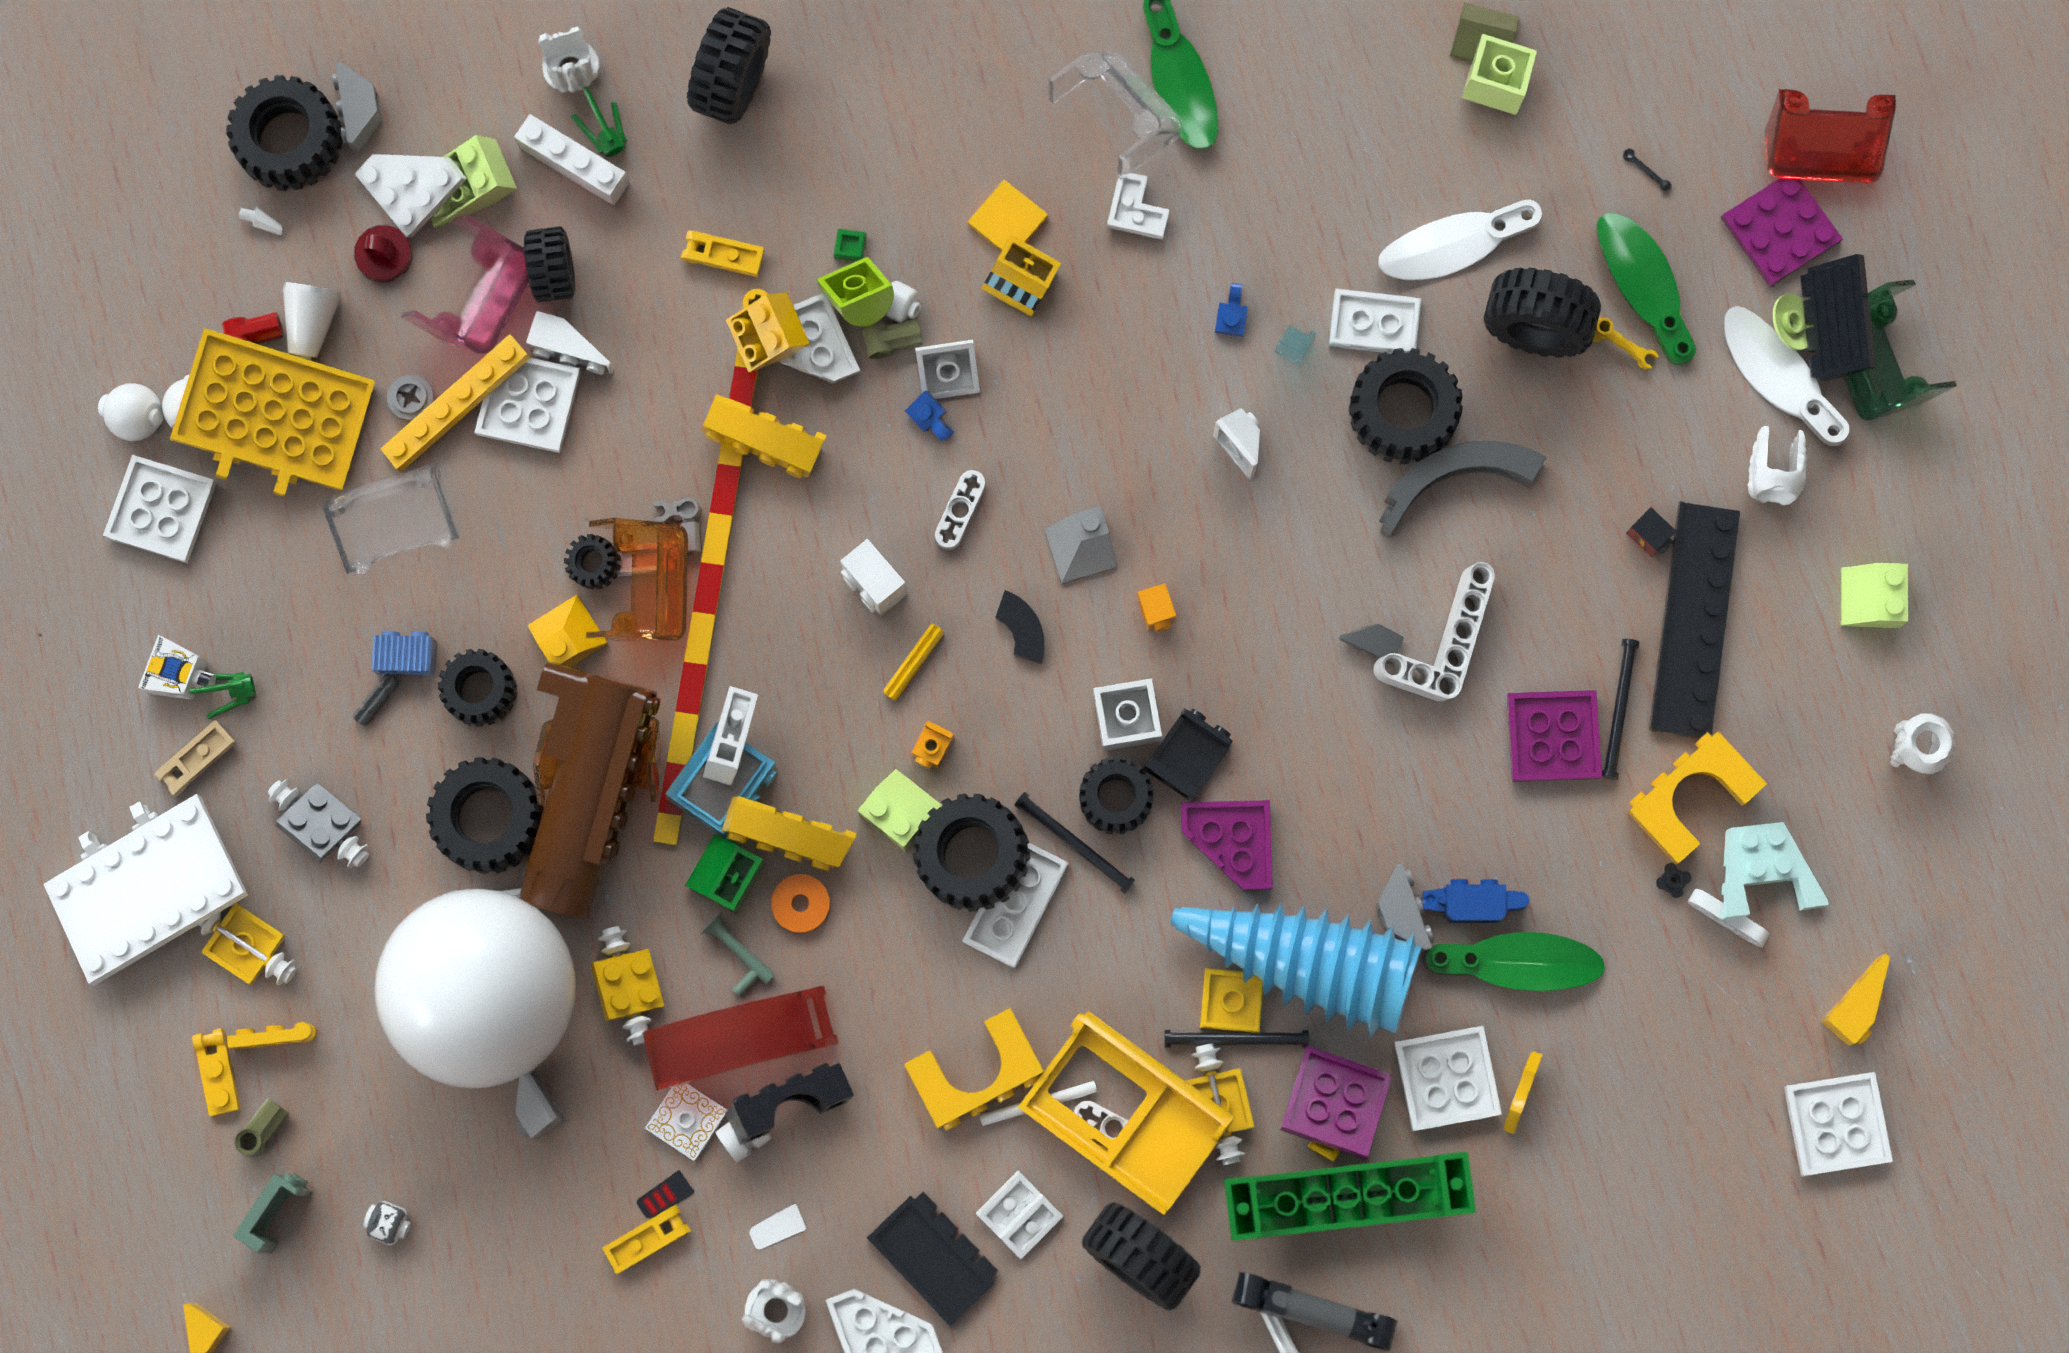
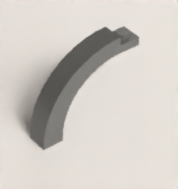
[1379,441,1547,538]

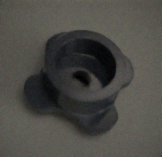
[1656,863,1691,898]

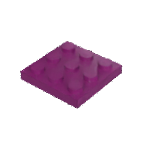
[1721,170,1843,287]
[1507,690,1602,782]
[1280,1046,1392,1160]

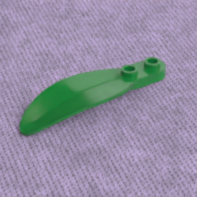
[1142,0,1218,149]
[1597,213,1696,365]
[1426,932,1605,991]

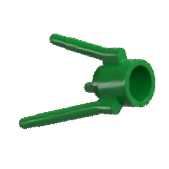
[571,87,628,157]
[189,672,256,719]

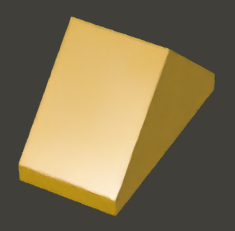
[183,1303,231,1353]

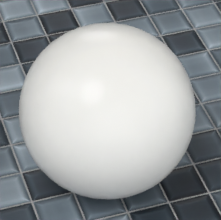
[375,889,576,1088]

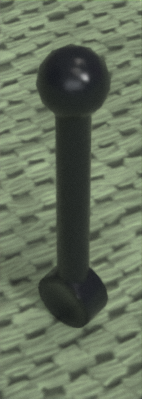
[1623,148,1672,191]

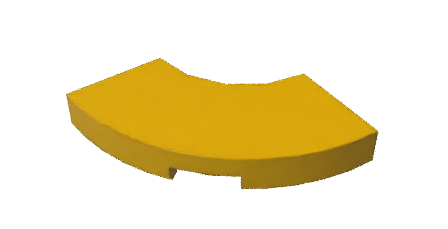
[1504,1051,1543,1134]

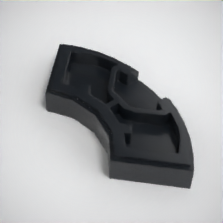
[995,590,1044,664]

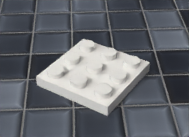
[474,358,581,453]
[103,455,217,563]
[1394,1026,1502,1131]
[1784,1072,1893,1176]

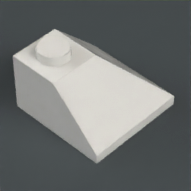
[1213,408,1260,480]

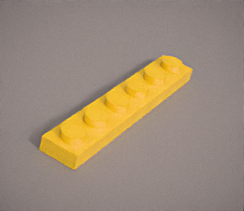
[380,334,531,472]

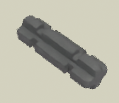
[353,673,399,726]

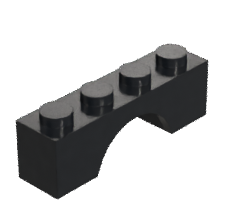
[725,1063,854,1145]

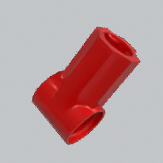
[222,312,284,344]

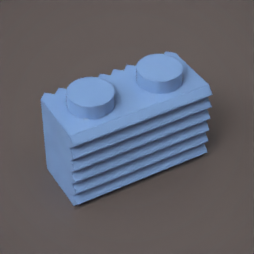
[371,631,437,676]

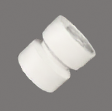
[715,1122,772,1163]

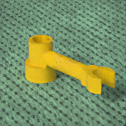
[1593,318,1659,370]

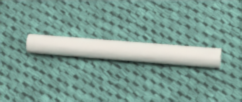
[979,1081,1097,1126]

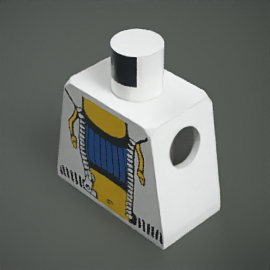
[138,635,216,700]

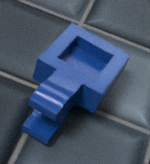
[1215,283,1248,337]
[905,391,955,441]

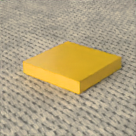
[968,180,1048,251]
[1200,968,1263,1033]

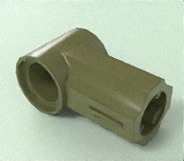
[862,319,923,359]
[234,1098,289,1157]

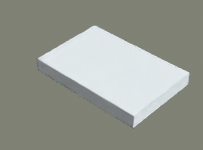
[1329,289,1421,354]

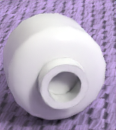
[885,281,921,323]

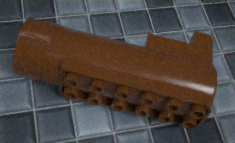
[519,662,661,918]

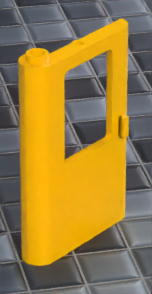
[1018,1011,1235,1215]

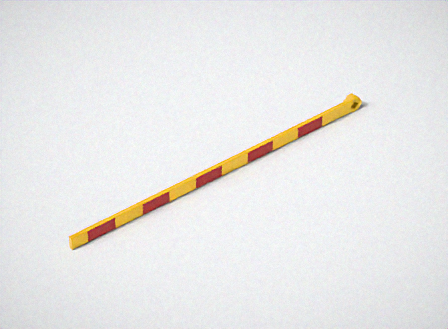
[653,289,768,846]

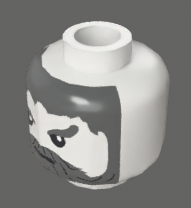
[363,1201,411,1245]

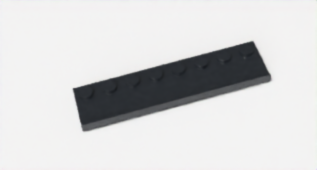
[1649,501,1740,739]

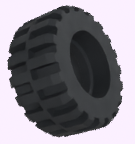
[687,7,771,124]
[226,75,343,191]
[1483,267,1601,358]
[1349,348,1463,464]
[426,757,544,874]
[913,793,1030,912]
[1082,1202,1201,1310]

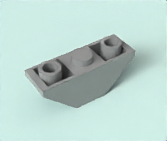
[332,62,383,153]
[1375,863,1434,952]

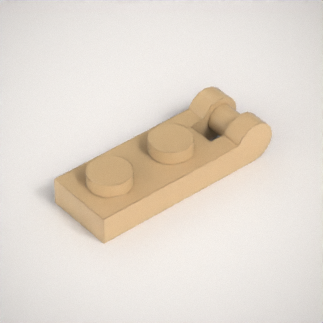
[154,720,237,797]

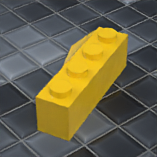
[701,394,827,478]
[722,796,857,871]

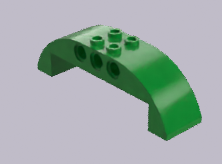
[1224,1151,1476,1241]

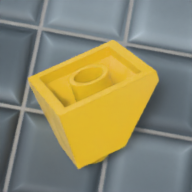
[527,595,608,667]

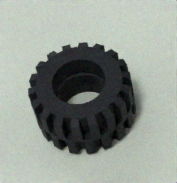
[524,226,575,303]
[438,649,517,727]
[1079,757,1154,835]

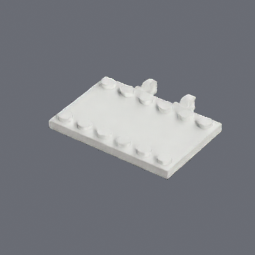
[44,794,248,986]

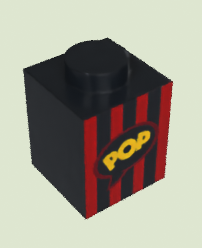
[1626,507,1676,557]

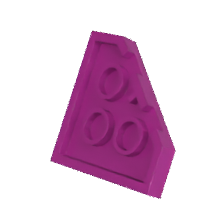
[1181,800,1273,891]

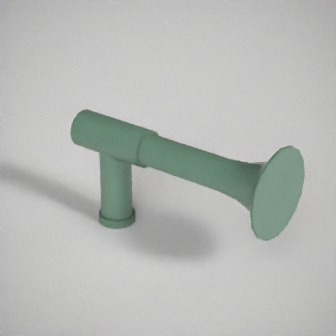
[700,912,775,998]

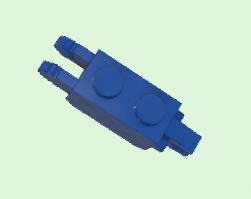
[1421,879,1530,923]

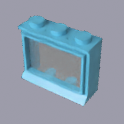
[666,722,777,839]

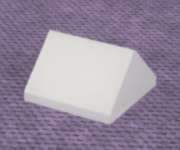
[915,340,980,399]

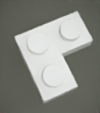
[1107,171,1169,240]

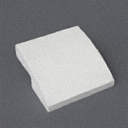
[976,1171,1063,1259]

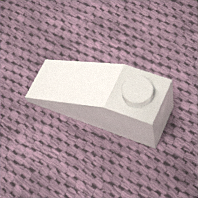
[703,686,758,785]

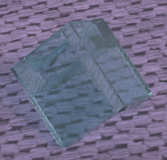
[1275,325,1316,366]

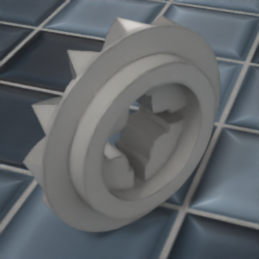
[387,375,434,421]

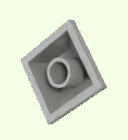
[1045,506,1117,584]
[515,1069,566,1140]

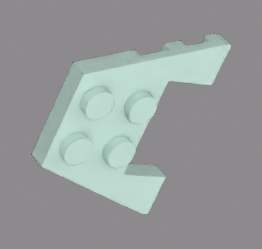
[1720,822,1829,920]

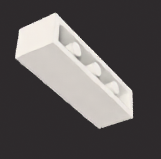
[514,114,630,206]

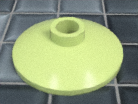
[1773,293,1813,350]

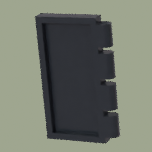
[1800,254,1876,381]
[867,1191,998,1326]

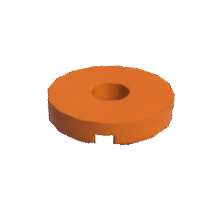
[771,874,830,933]

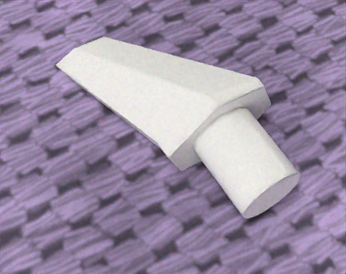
[239,207,282,235]

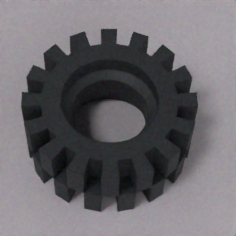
[564,534,621,590]

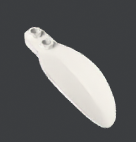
[1378,199,1542,280]
[1724,306,1849,446]

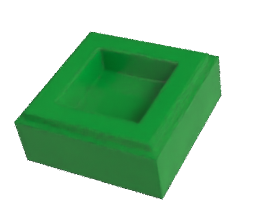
[833,228,867,262]

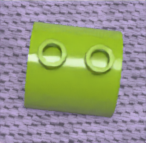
[817,257,894,326]

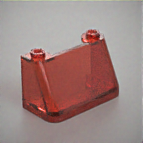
[1765,89,1896,183]

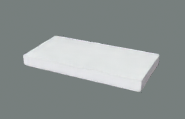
[962,843,1069,969]

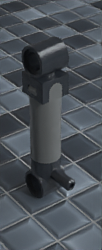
[1232,1272,1398,1351]

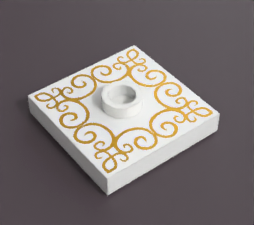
[645,1078,727,1161]

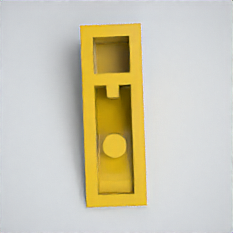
[1821,953,1890,1046]

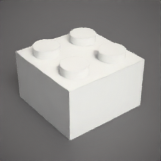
[840,539,908,616]
[1093,678,1162,751]

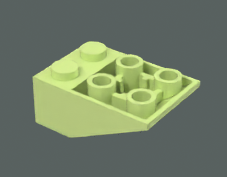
[430,135,517,228]

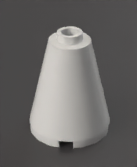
[283,282,341,361]

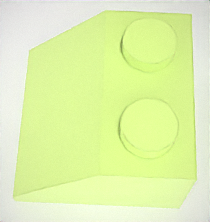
[1462,34,1537,115]
[1841,563,1908,628]
[857,769,942,851]

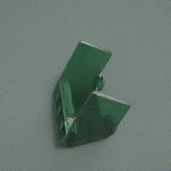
[1843,279,1957,420]

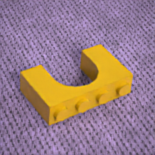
[1627,731,1767,865]
[904,1008,1044,1131]

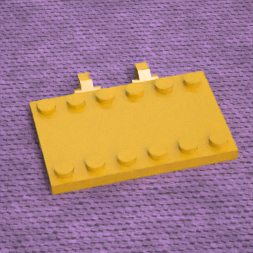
[170,328,375,497]

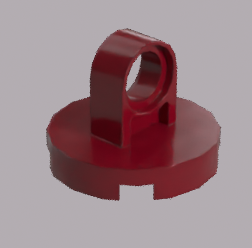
[354,225,412,283]

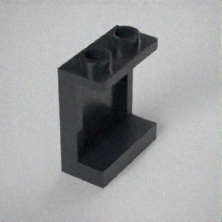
[1143,708,1233,802]

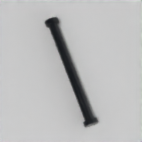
[1602,639,1640,780]
[1014,792,1136,894]
[1164,1030,1309,1048]

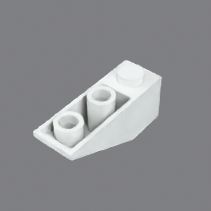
[526,311,614,375]

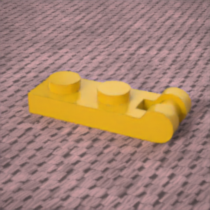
[680,231,765,277]
[227,1022,317,1050]
[192,1028,241,1117]
[602,1205,691,1274]

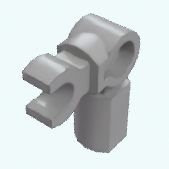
[653,497,702,555]

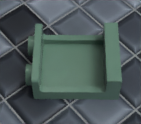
[233,1172,312,1253]

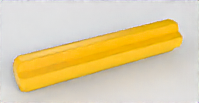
[883,624,944,701]

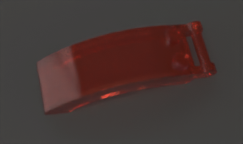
[642,986,839,1091]

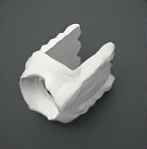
[538,27,600,93]
[1747,426,1807,505]
[1890,714,1956,774]
[742,1280,806,1343]

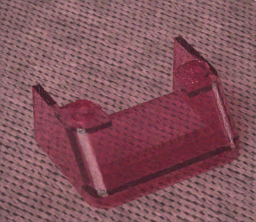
[401,214,529,354]

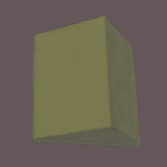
[1450,2,1519,62]

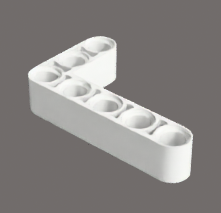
[1373,562,1495,702]

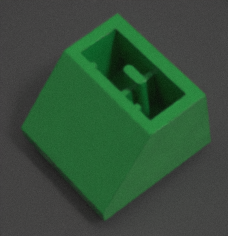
[685,834,766,915]

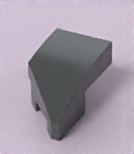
[1339,624,1404,664]

